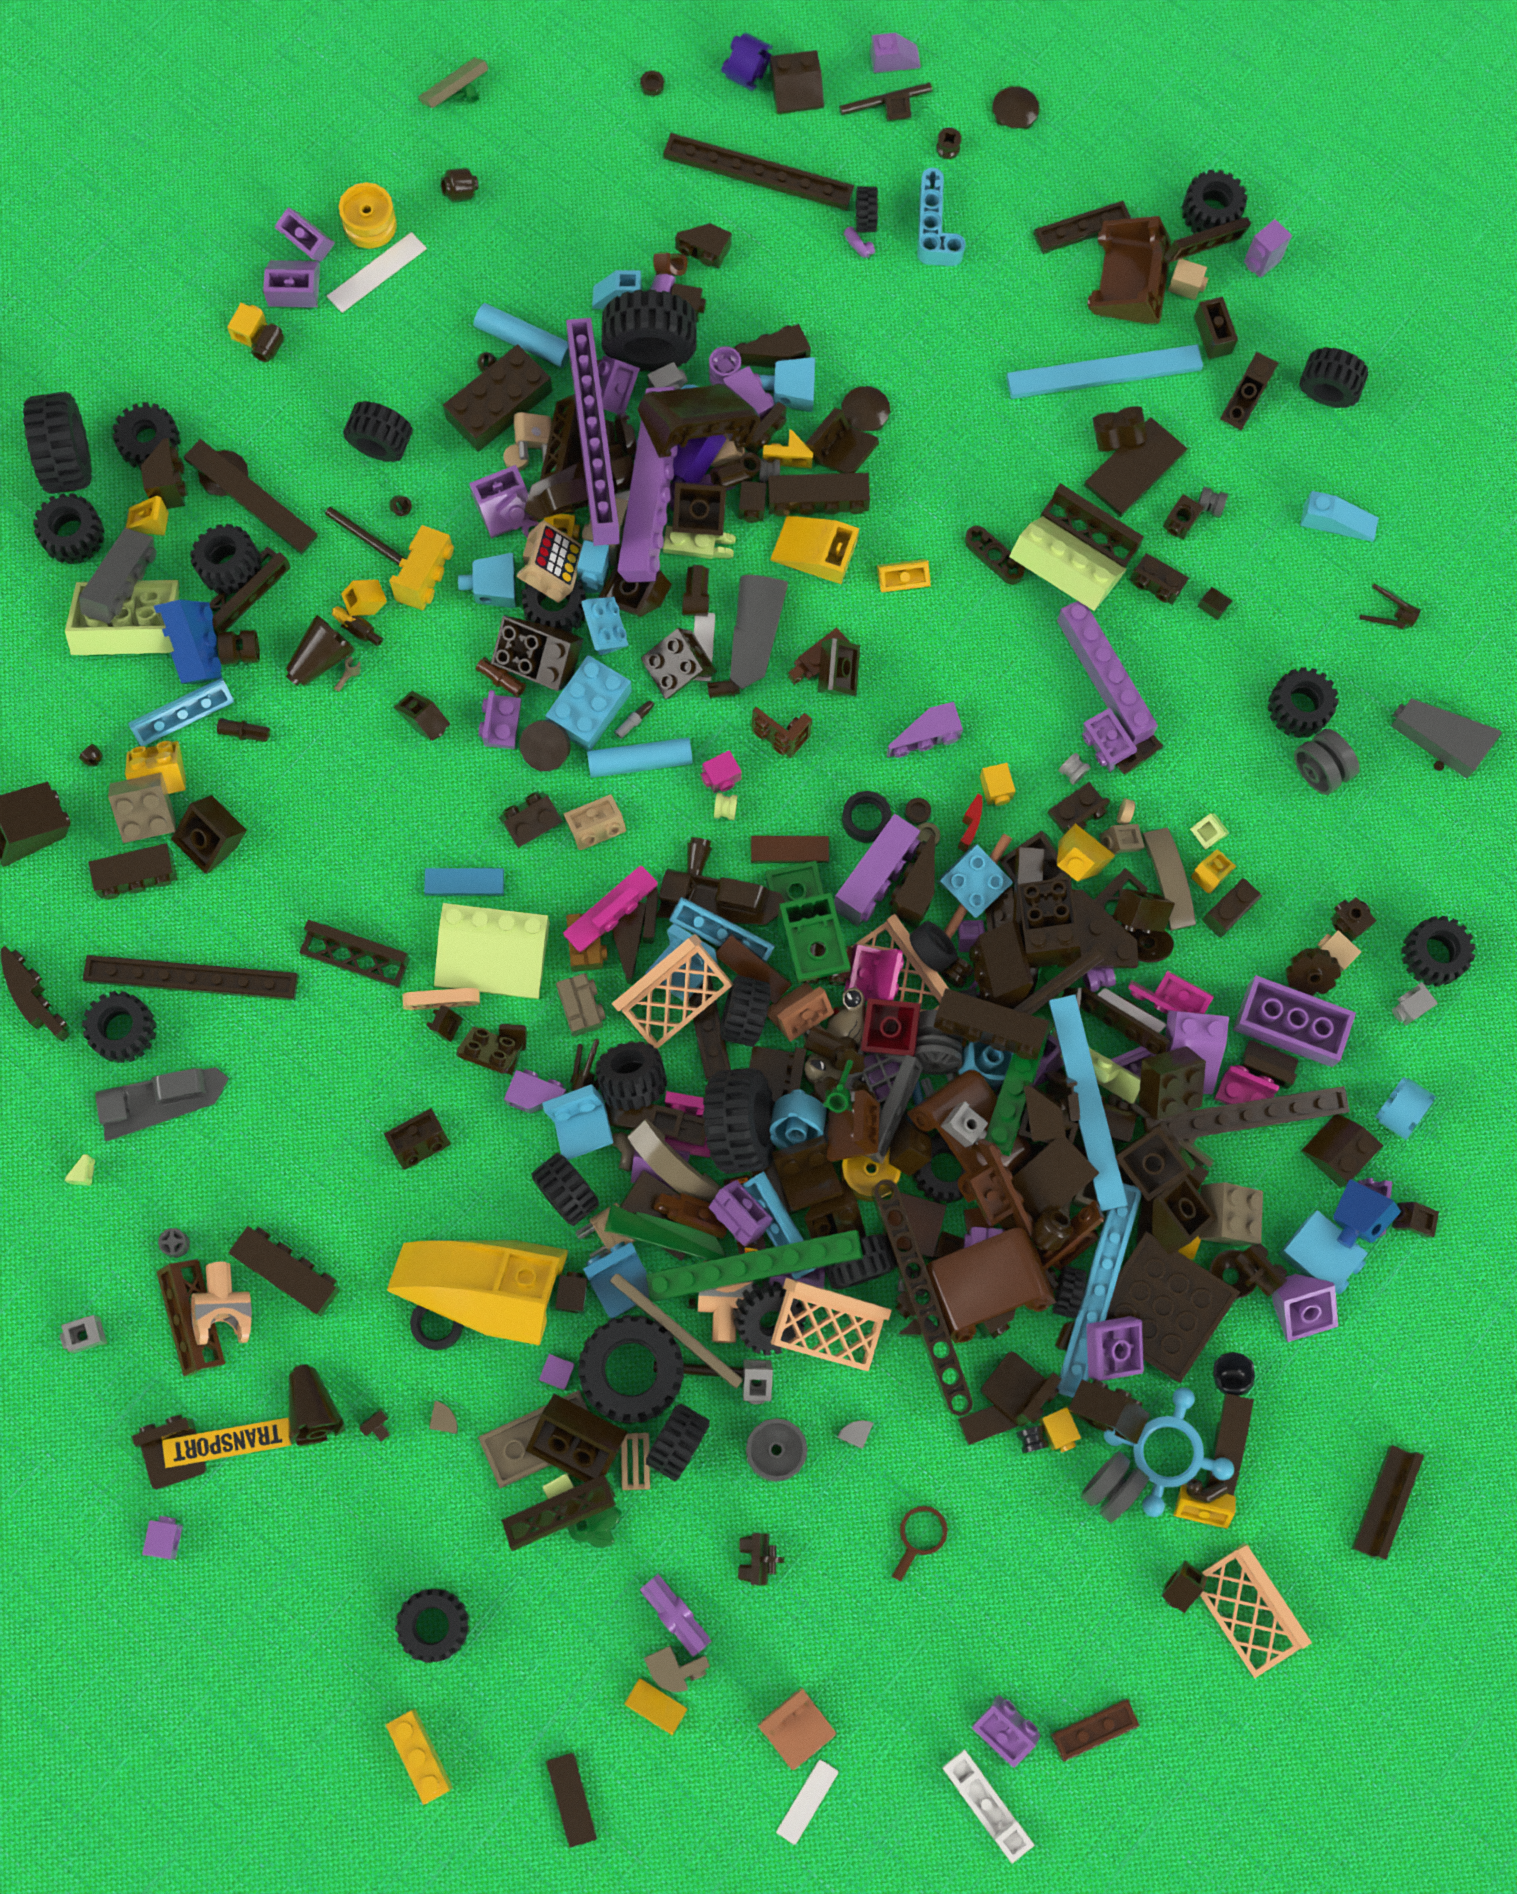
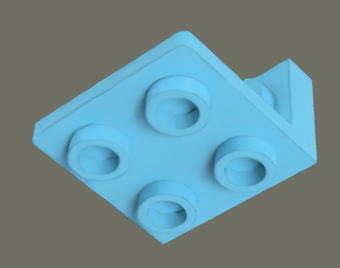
[581,597,629,655]
[936,845,1012,917]
[645,923,718,1001]
[542,1084,613,1160]

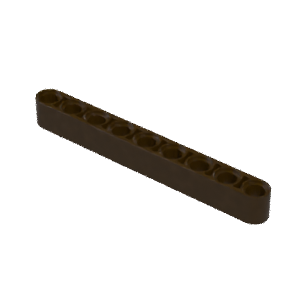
[871,1179,973,1416]

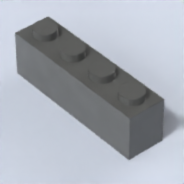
[79,528,157,624]

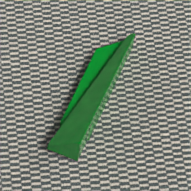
[604,1205,727,1261]

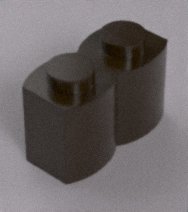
[1092,406,1147,452]

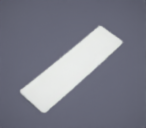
[693,613,715,681]
[1098,988,1166,1033]
[777,1760,838,1845]

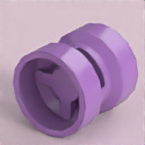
[1082,968,1116,992]

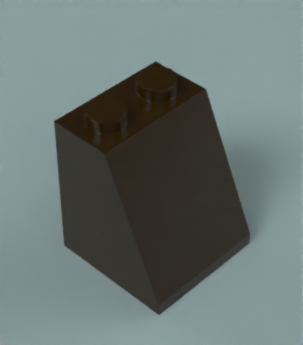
[0,781,71,867]

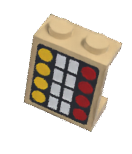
[517,520,583,603]

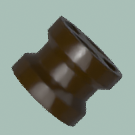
[936,127,962,159]
[941,957,974,988]

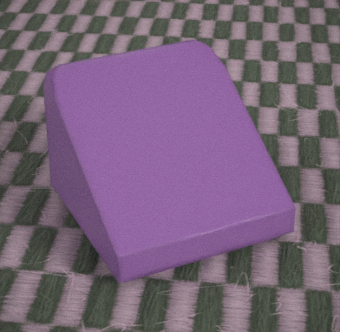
[957,920,985,952]

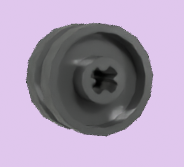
[1294,729,1359,795]
[745,1418,807,1482]
[1080,1451,1150,1524]

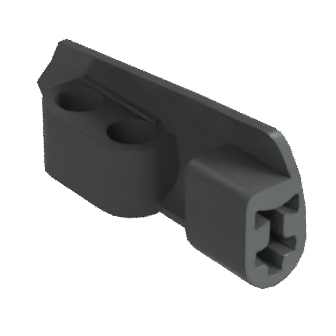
[730,575,788,690]
[95,1067,229,1141]

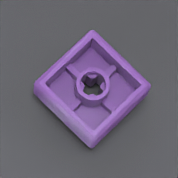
[1086,1316,1144,1381]

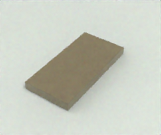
[478,1390,588,1489]

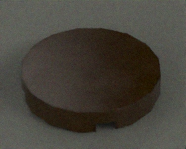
[615,413,637,463]
[519,720,571,771]

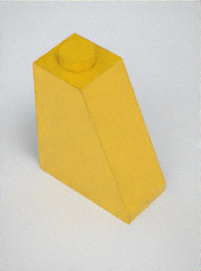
[1057,823,1115,881]

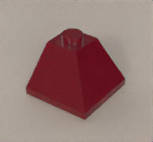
[861,998,921,1057]

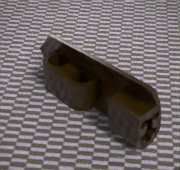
[524,444,634,520]
[657,869,785,925]

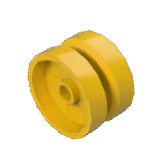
[339,183,397,249]
[840,1147,901,1202]

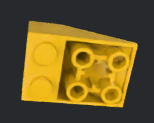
[770,516,859,584]

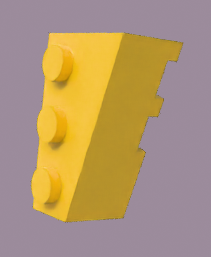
[389,525,454,611]

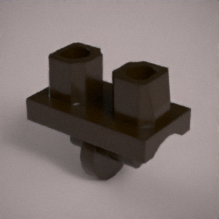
[1234,1244,1288,1297]
[738,1533,784,1586]

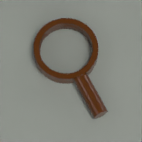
[892,1506,948,1582]

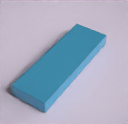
[424,868,504,896]

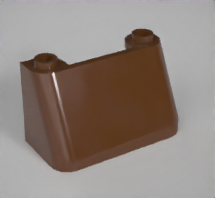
[1088,216,1171,324]
[907,1069,1032,1203]
[926,1228,1056,1344]

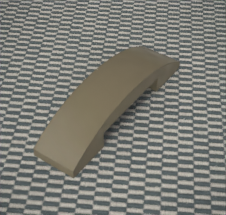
[1142,828,1196,931]
[627,1118,722,1204]

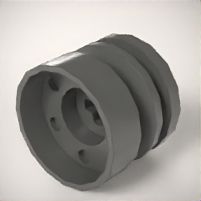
[914,1010,964,1075]

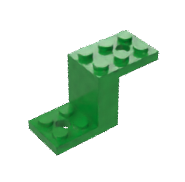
[765,861,851,983]

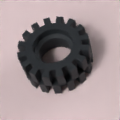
[856,186,878,232]
[1053,1266,1087,1319]

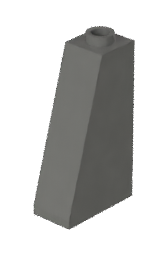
[1391,698,1502,779]

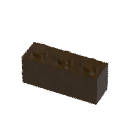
[88,843,178,899]

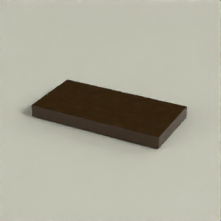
[1084,417,1188,517]

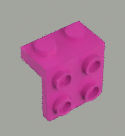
[844,944,904,1002]

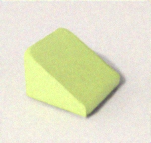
[1190,813,1229,849]
[65,1154,95,1186]
[542,1474,574,1499]

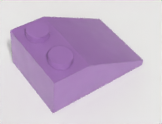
[1165,1010,1229,1095]

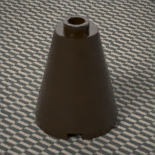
[285,615,356,686]
[289,1364,345,1446]

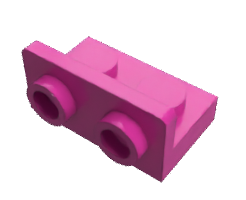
[1214,1065,1279,1105]

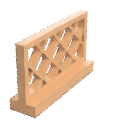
[846,914,949,1012]
[612,934,734,1049]
[771,1278,892,1371]
[1200,1543,1312,1678]

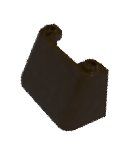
[637,384,761,458]

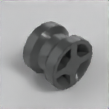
[759,459,780,483]
[158,1228,190,1258]

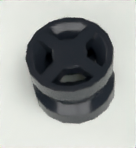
[1016,1425,1049,1454]

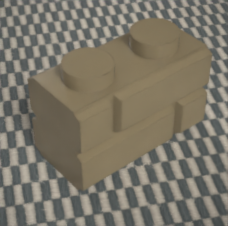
[556,973,606,1037]

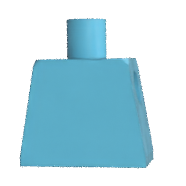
[760,357,815,412]
[458,553,516,608]

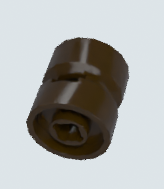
[218,630,260,665]

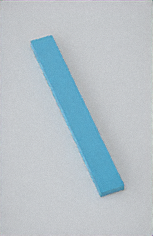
[1006,345,1203,399]
[1049,995,1128,1211]
[1057,1183,1142,1398]

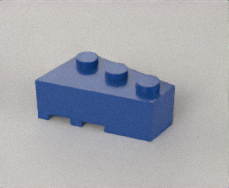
[154,600,222,684]

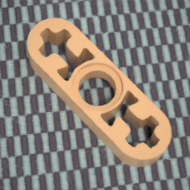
[402,988,480,1010]

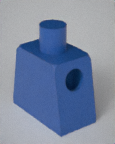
[1334,1179,1401,1249]

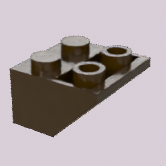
[141,438,188,509]
[805,1180,866,1239]

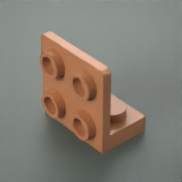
[767,983,834,1042]
[757,1687,836,1770]

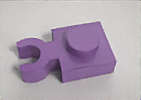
[497,493,539,538]

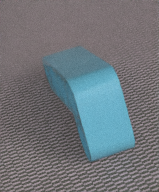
[917,168,965,266]

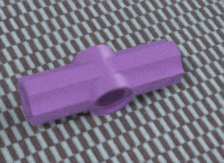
[640,1574,711,1657]

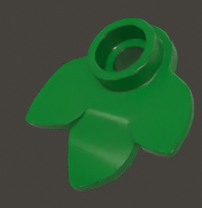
[568,1506,622,1548]

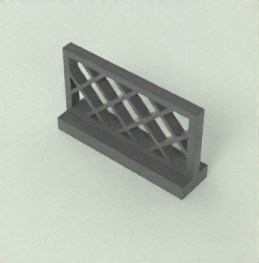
[823,1044,923,1164]

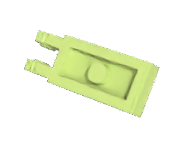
[663,526,736,559]

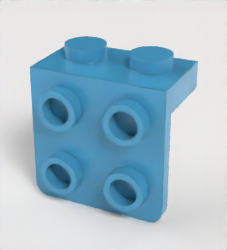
[583,1241,650,1318]

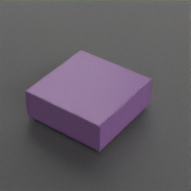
[539,1354,575,1390]

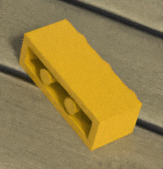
[386,1709,453,1805]

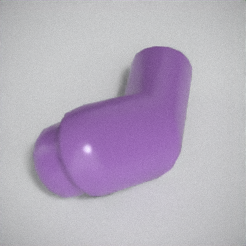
[844,227,875,258]

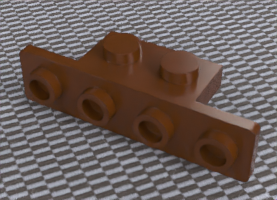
[965,1139,1034,1238]
[1037,1200,1104,1271]

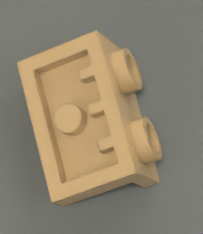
[564,794,626,850]

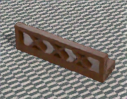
[157,1259,225,1377]

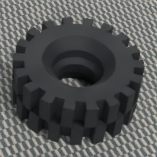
[112,402,181,470]
[733,1281,806,1355]

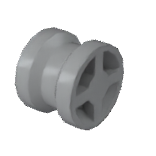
[1058,753,1091,785]

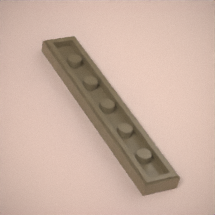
[610,1274,742,1389]

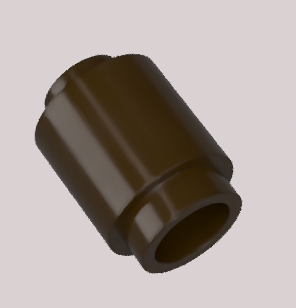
[251,324,285,363]

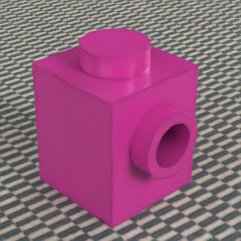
[700,750,742,793]

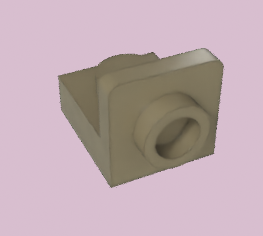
[1099,824,1145,855]

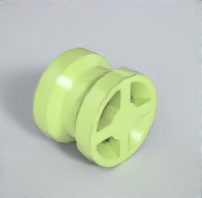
[714,793,738,821]

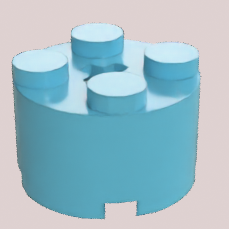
[958,1042,1013,1091]
[1375,1077,1437,1140]
[770,1089,827,1149]

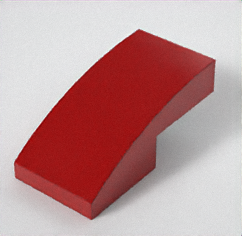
[958,794,983,852]

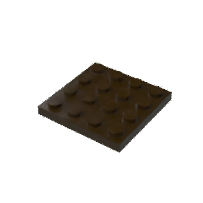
[1105,1231,1240,1383]

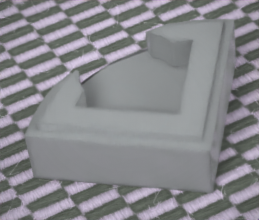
[837,1421,873,1449]

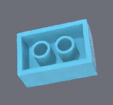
[545,655,632,751]

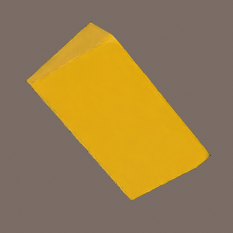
[877,559,931,592]
[1174,1484,1236,1529]
[624,1678,688,1735]

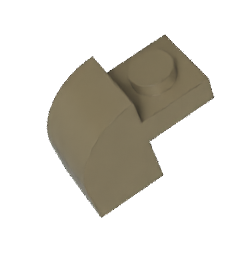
[644,1645,710,1692]

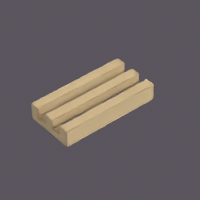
[621,1433,650,1490]

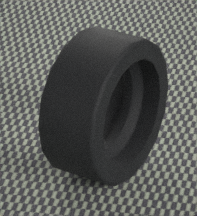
[842,791,892,843]
[909,921,958,972]
[410,1305,464,1351]

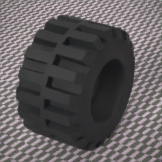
[1182,170,1247,233]
[1299,347,1369,408]
[343,401,413,462]
[33,493,105,564]
[190,524,262,595]
[522,576,586,633]
[1268,667,1339,738]
[1401,916,1476,987]
[720,975,771,1047]
[82,991,157,1063]
[595,1041,667,1111]
[912,1133,966,1203]
[531,1153,599,1226]
[824,1234,896,1290]
[646,1403,710,1482]
[395,1589,470,1663]

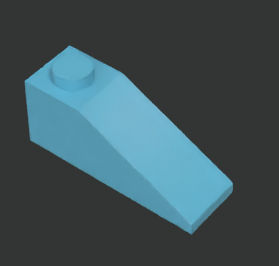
[1300,491,1378,542]

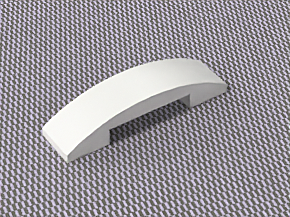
[942,1749,1034,1863]

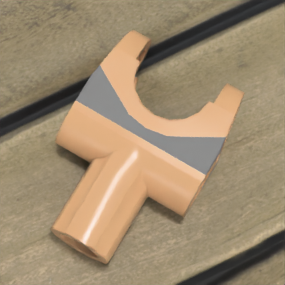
[698,1260,753,1343]
[191,1262,252,1345]

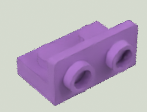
[598,355,640,414]
[479,690,522,750]
[1082,708,1137,772]
[972,1695,1040,1768]

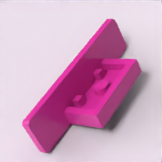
[563,866,658,952]
[1128,970,1214,1014]

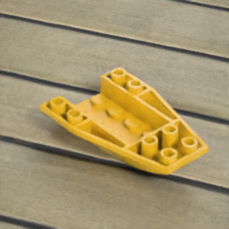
[387,1240,568,1345]

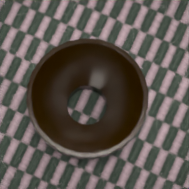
[1209,1249,1257,1299]

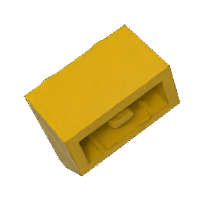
[125,741,186,794]

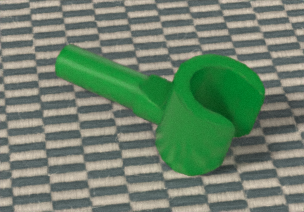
[445,84,480,104]

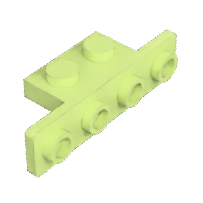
[1052,1030,1141,1104]

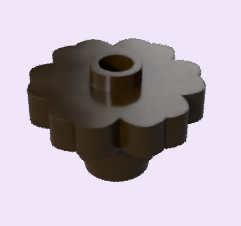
[1285,948,1341,996]

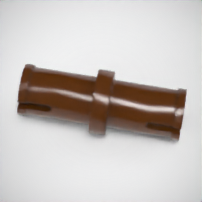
[476,657,526,698]

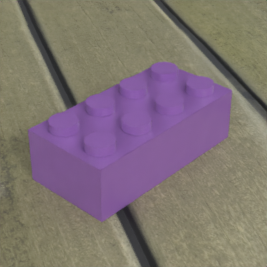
[834,813,921,927]
[1233,975,1356,1067]

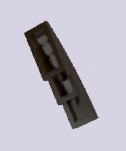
[1205,1394,1254,1496]

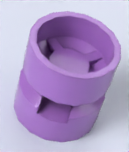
[709,346,741,385]

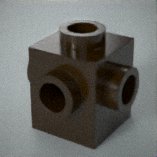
[1330,897,1377,942]

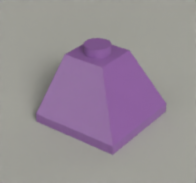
[1272,1274,1338,1342]

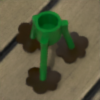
[813,1048,876,1113]

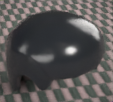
[1213,1352,1255,1396]

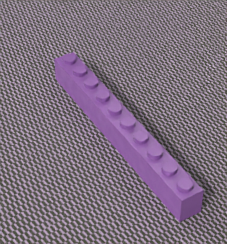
[566,318,619,546]

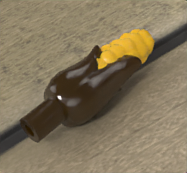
[332,606,383,646]

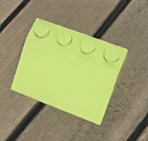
[1009,517,1127,611]
[65,580,179,655]
[434,903,550,999]

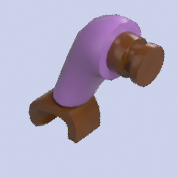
[648,253,688,294]

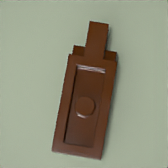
[788,627,850,685]
[654,1193,727,1239]

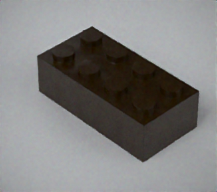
[443,345,553,452]

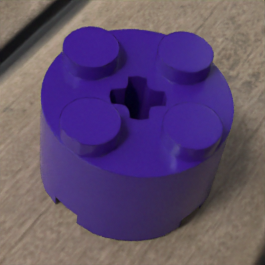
[721,32,773,91]

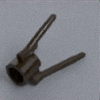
[1359,584,1421,630]
[570,1039,599,1091]

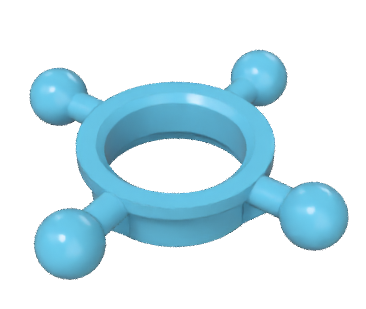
[1104,1387,1234,1517]

